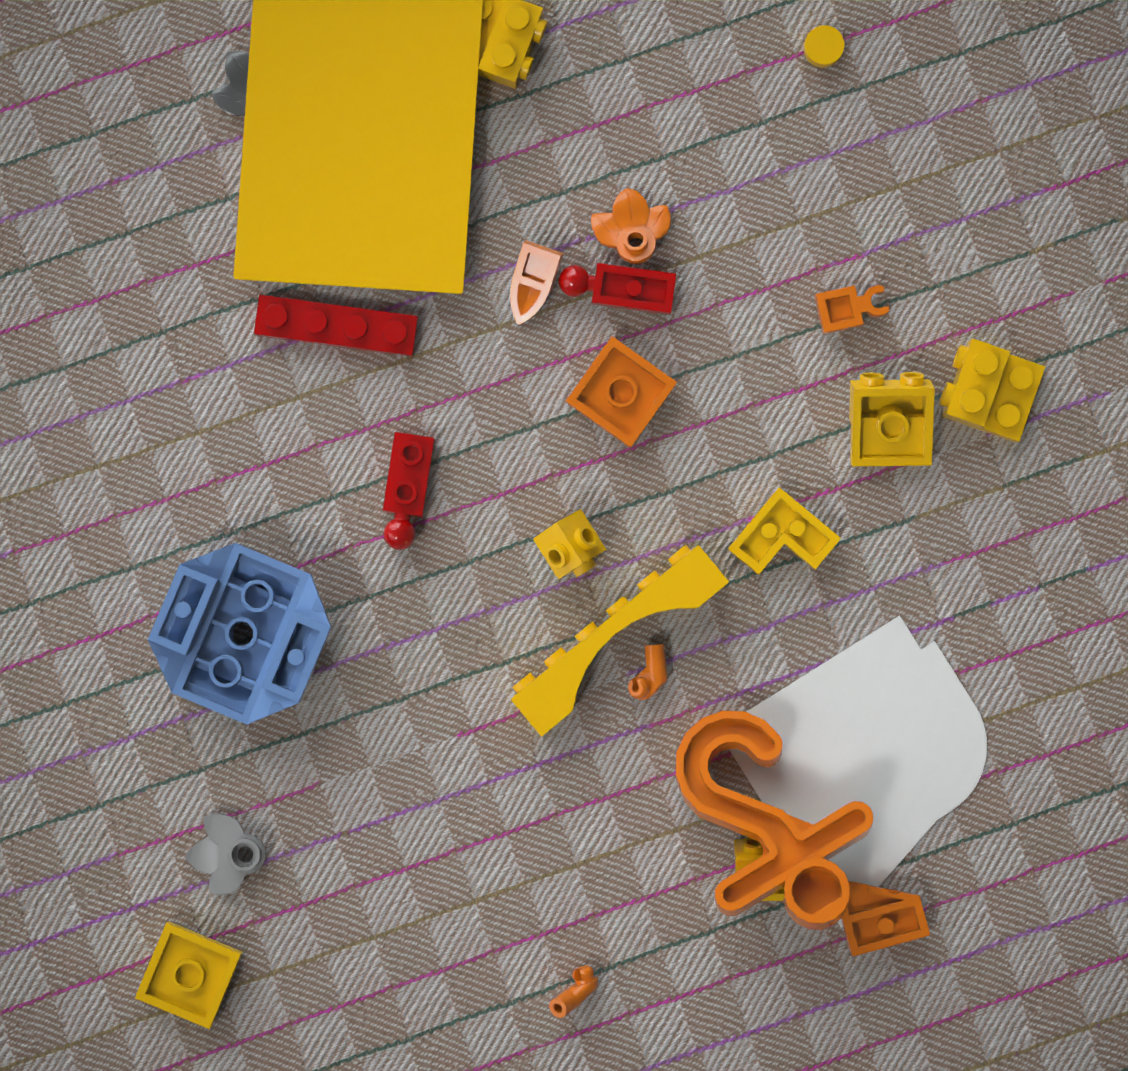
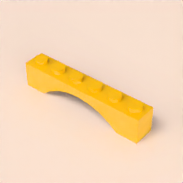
[511,545,729,737]

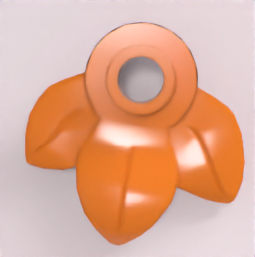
[591,188,671,264]

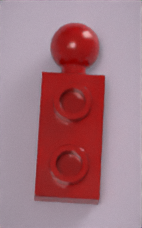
[558,263,676,315]
[382,432,435,550]

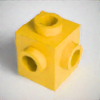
[533,509,607,580]

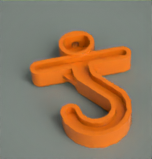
[675,711,873,930]

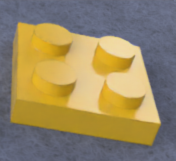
[135,921,243,1029]

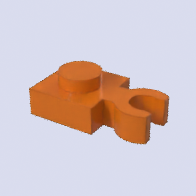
[814,285,889,335]

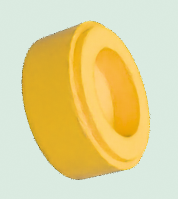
[803,25,844,68]

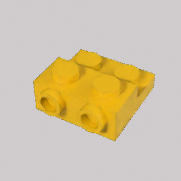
[478,0,548,89]
[939,338,1045,443]
[849,372,935,467]

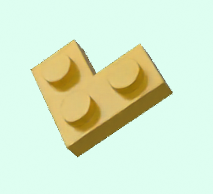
[727,487,841,575]

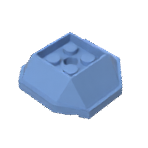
[148,543,332,725]

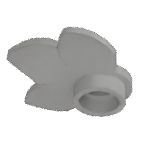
[185,814,266,895]

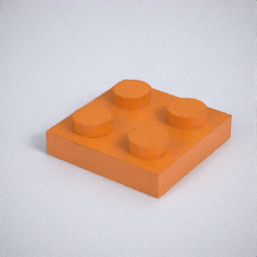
[565,336,677,449]

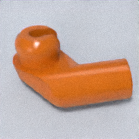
[628,644,667,700]
[549,965,598,1018]

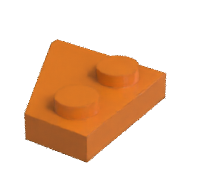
[841,881,930,957]

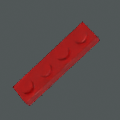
[254,295,418,357]

